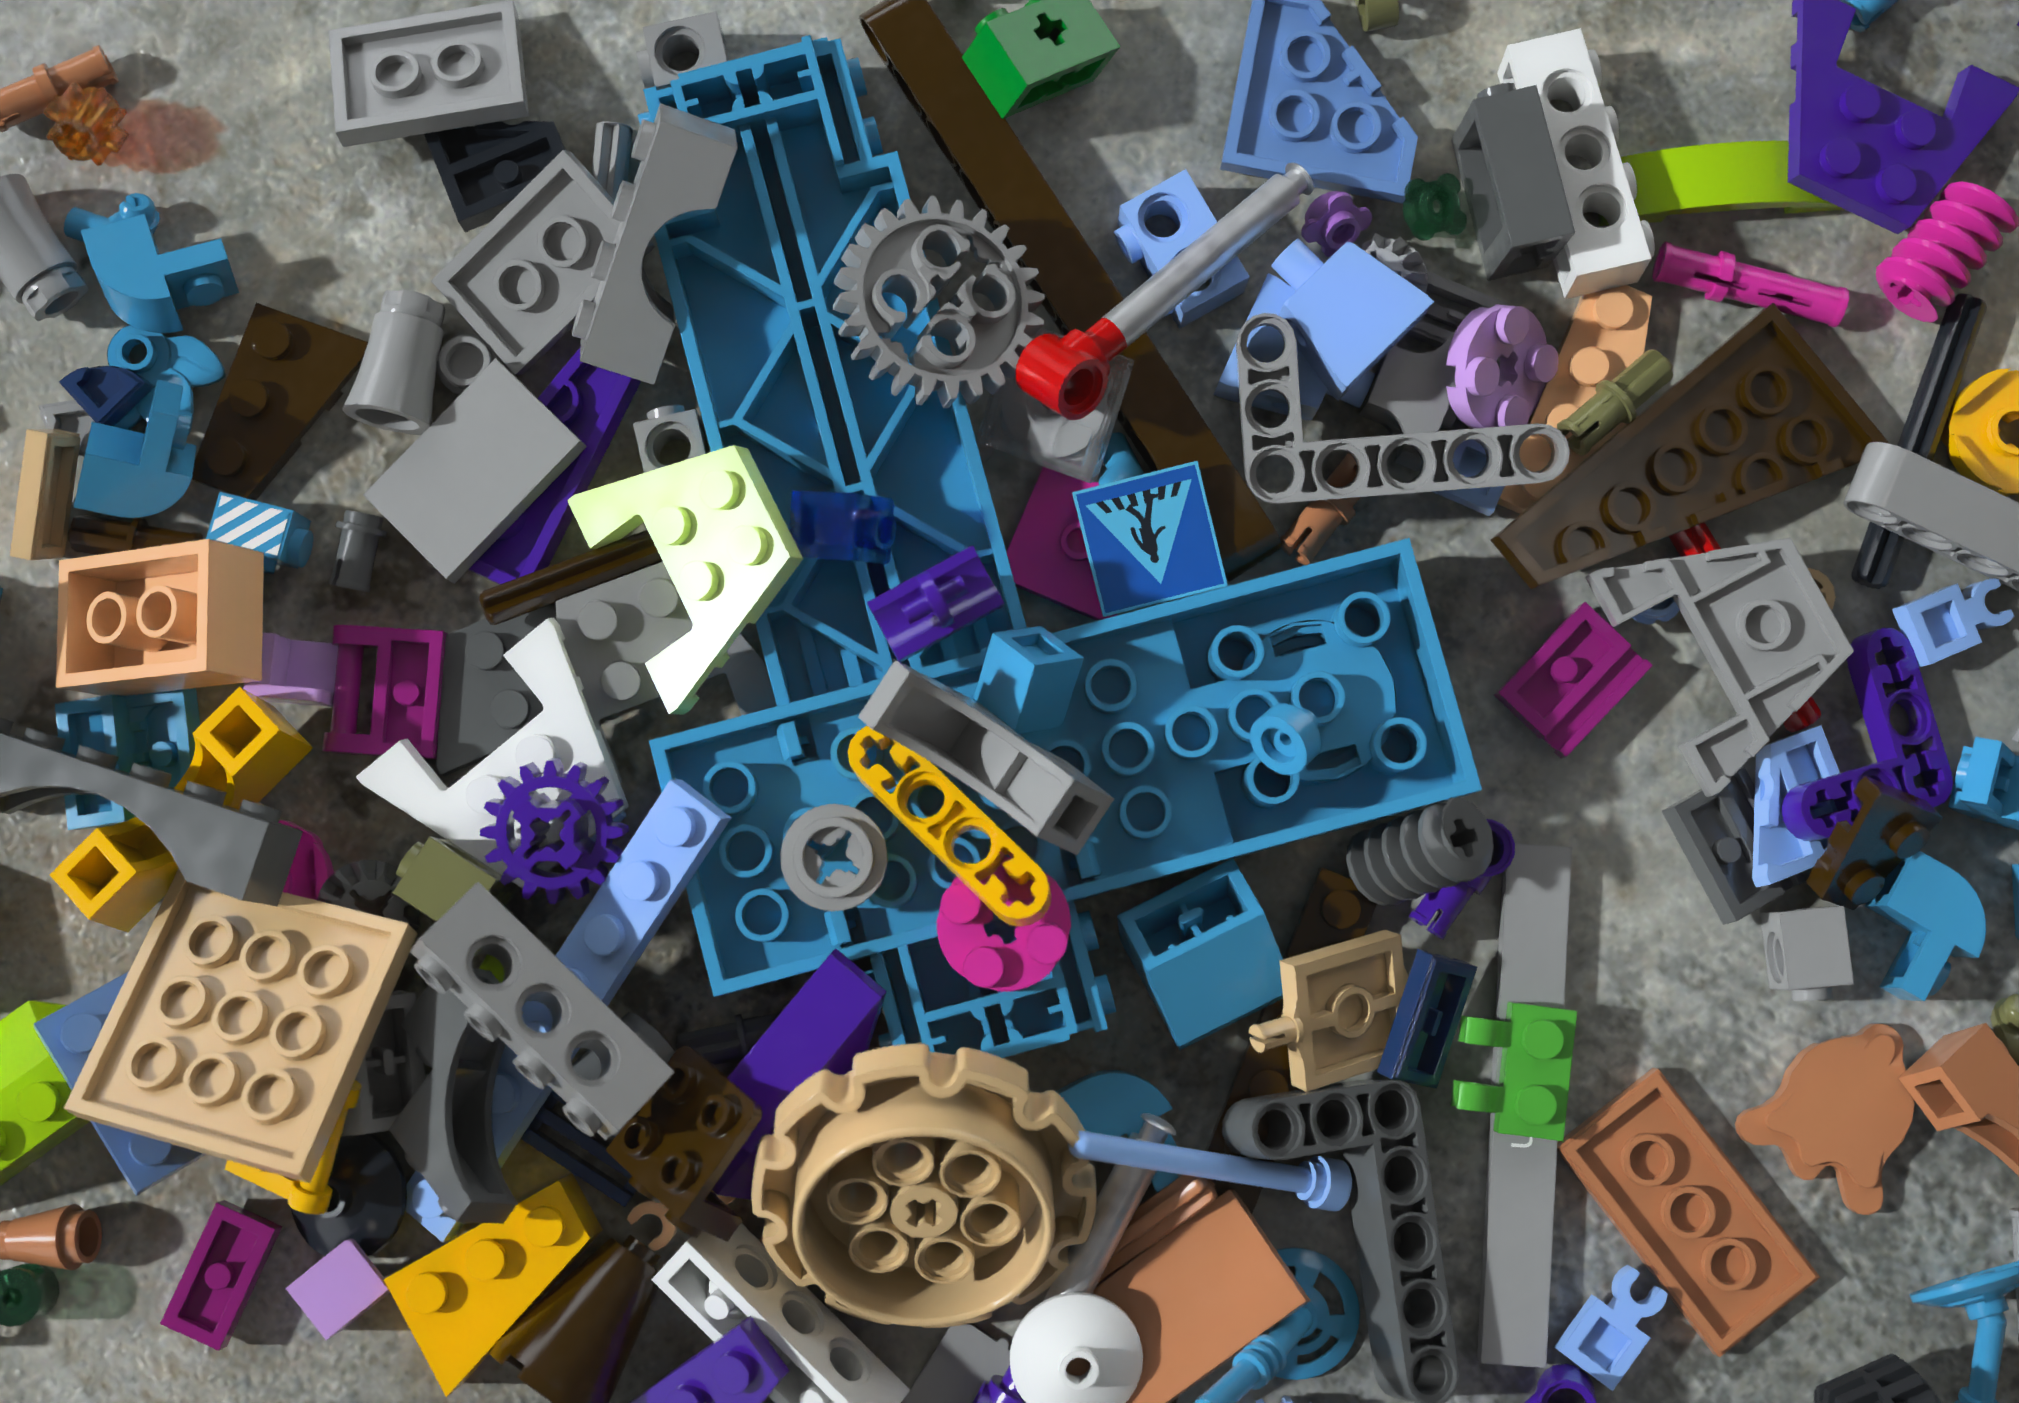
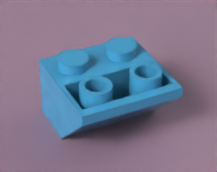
[1117,858,1283,1051]

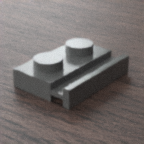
[1662,767,1807,925]

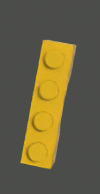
[50,686,313,932]

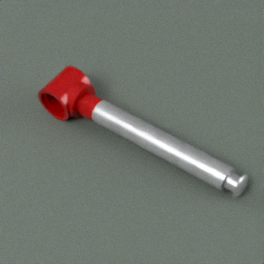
[1015,163,1314,420]

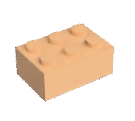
[56,539,264,696]

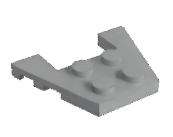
[1585,537,1854,797]
[556,562,777,783]

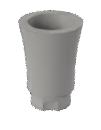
[0,174,89,321]
[342,289,445,435]

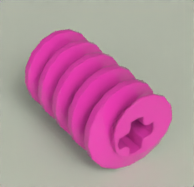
[1875,181,2019,322]

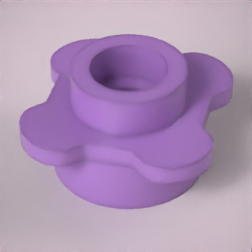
[1301,191,1372,257]

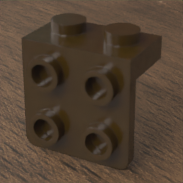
[606,1046,762,1242]

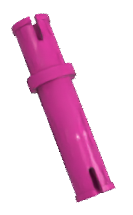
[1652,241,1849,328]

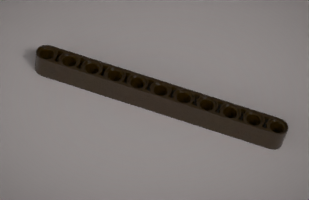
[859,0,1282,582]

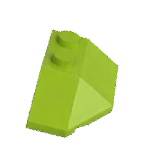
[0,1000,90,1186]

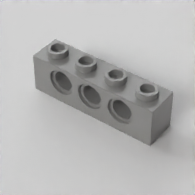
[410,882,674,1139]

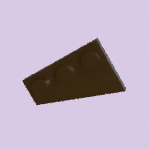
[192,303,368,501]

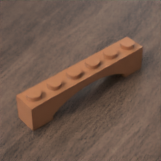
[1899,1023,2019,1176]

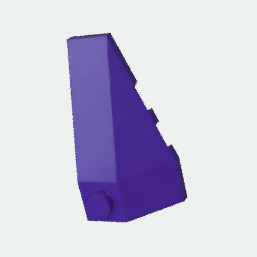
[712,948,887,1200]

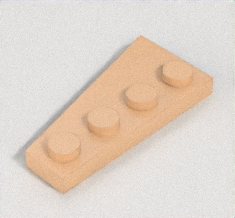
[1497,285,1652,514]

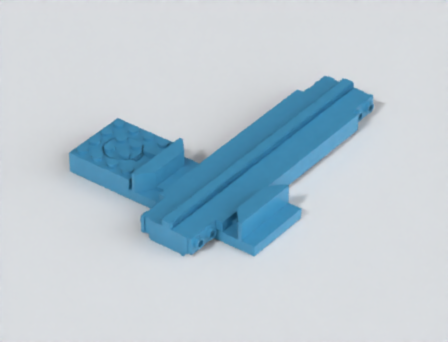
[638,35,1482,1058]

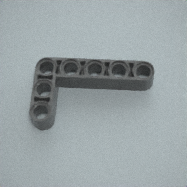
[1222,1080,1459,1403]

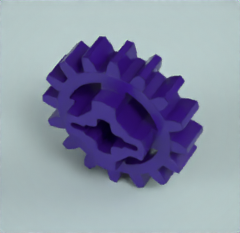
[480,758,629,904]

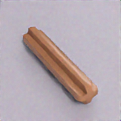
[1097,1175,1218,1285]

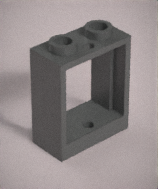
[1451,83,1575,281]

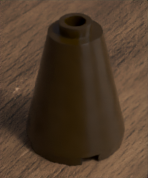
[488,1234,661,1403]

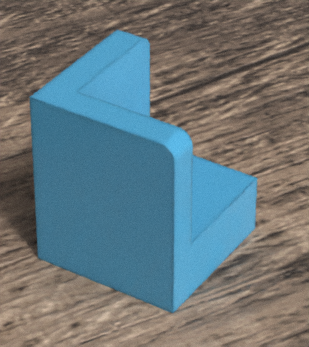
[974,626,1083,734]

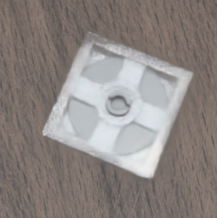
[976,328,1135,483]

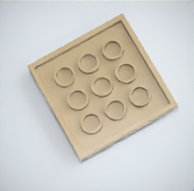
[64,868,418,1183]

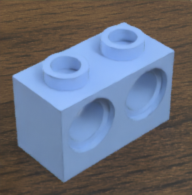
[1114,169,1250,329]

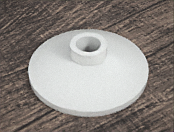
[1010,1292,1143,1403]

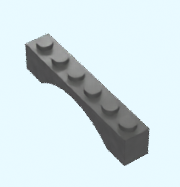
[0,717,303,906]

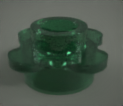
[1403,173,1467,241]

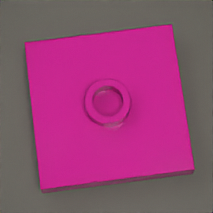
[1006,461,1118,621]

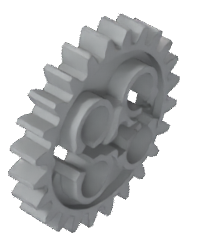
[833,196,1045,408]

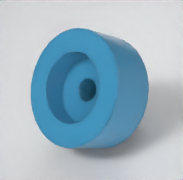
[1250,704,1321,775]

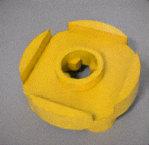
[1941,368,2019,497]

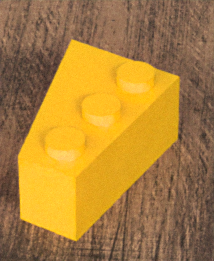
[384,1173,603,1397]

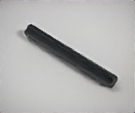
[1851,293,1987,589]

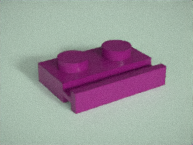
[1494,602,1653,759]

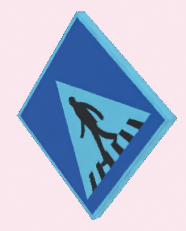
[1072,461,1228,617]

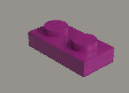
[160,1200,283,1351]

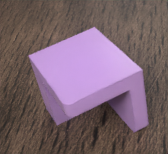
[243,633,338,707]
[286,1239,396,1340]

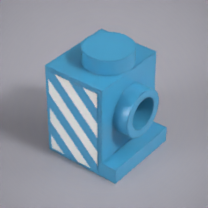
[206,492,313,574]

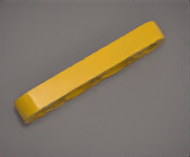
[848,726,1052,927]

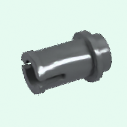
[329,510,387,592]

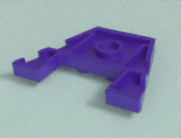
[1788,0,2019,235]

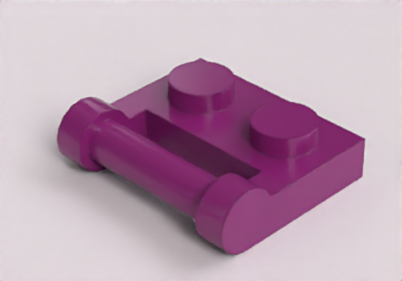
[322,624,448,760]

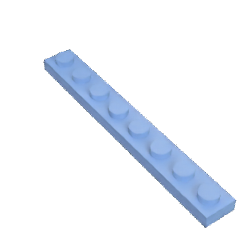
[405,779,731,1242]

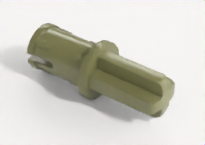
[1557,349,1673,456]

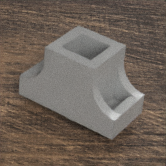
[1359,334,1457,471]

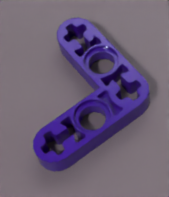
[1782,628,1953,842]

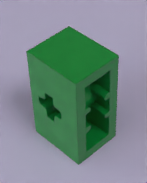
[962,0,1121,119]

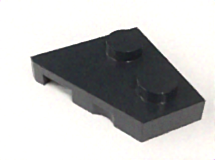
[424,121,566,233]

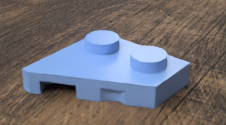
[1752,725,1840,887]

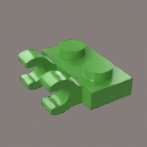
[1450,1002,1577,1141]

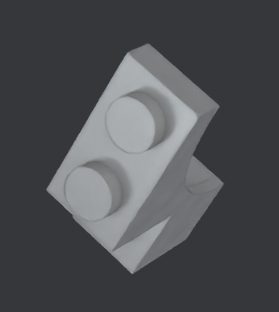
[858,660,1114,855]

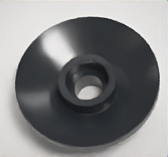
[291,1134,407,1257]

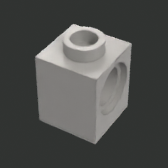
[636,11,729,90]
[633,404,710,473]
[1760,906,1854,1001]

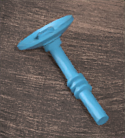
[1195,1247,1360,1403]
[1909,1261,2019,1403]

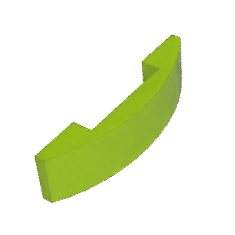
[1598,141,1845,226]

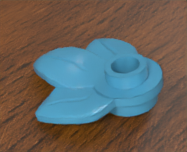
[107,325,226,435]

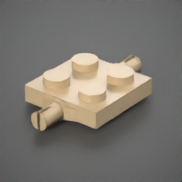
[1249,930,1409,1092]

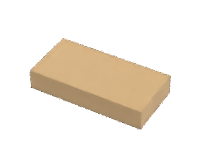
[10,429,81,560]

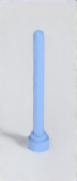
[1068,1131,1352,1212]

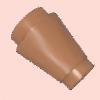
[0,1204,102,1270]

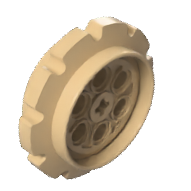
[751,1044,1096,1328]

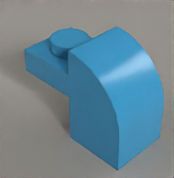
[81,214,239,333]
[74,380,197,518]
[1948,737,2019,830]
[1865,851,1986,1001]
[1056,1070,1179,1192]

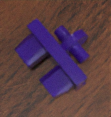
[867,545,1005,662]

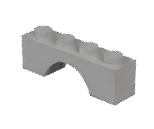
[572,103,738,385]

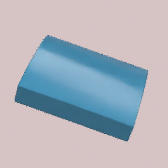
[55,688,200,830]

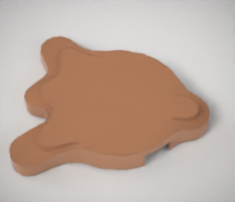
[1735,1023,1914,1215]

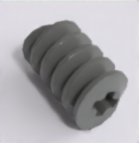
[1346,798,1493,906]

